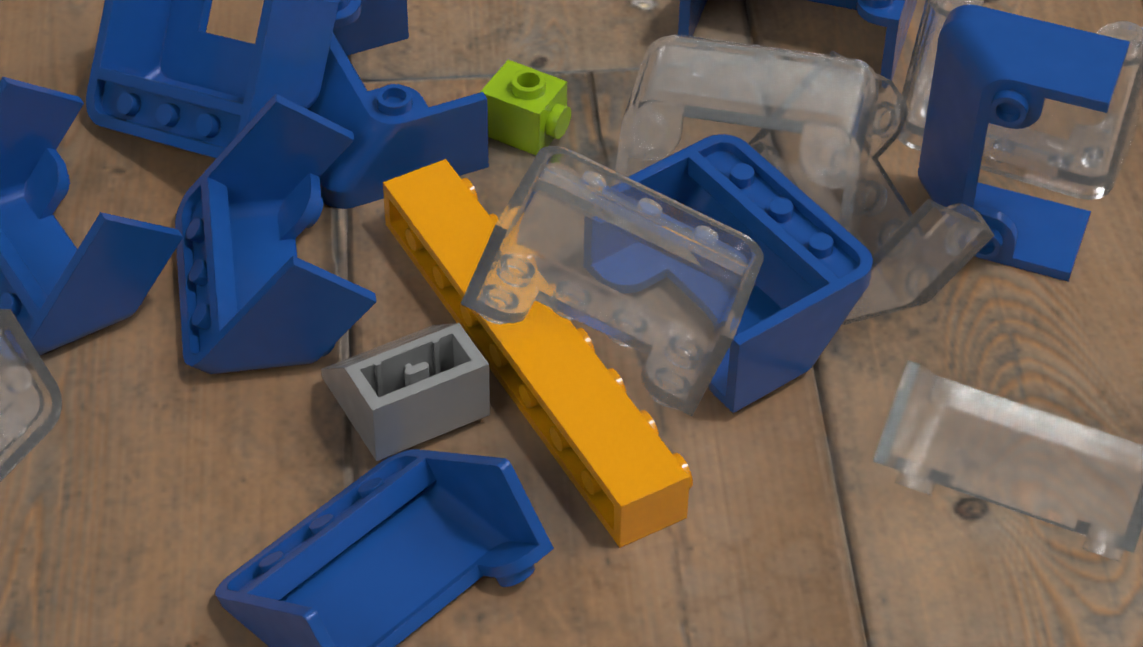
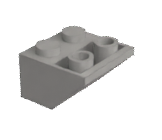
[321,323,490,461]

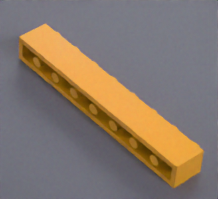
[383,159,693,548]

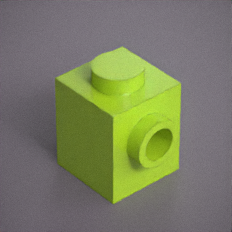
[480,59,571,157]

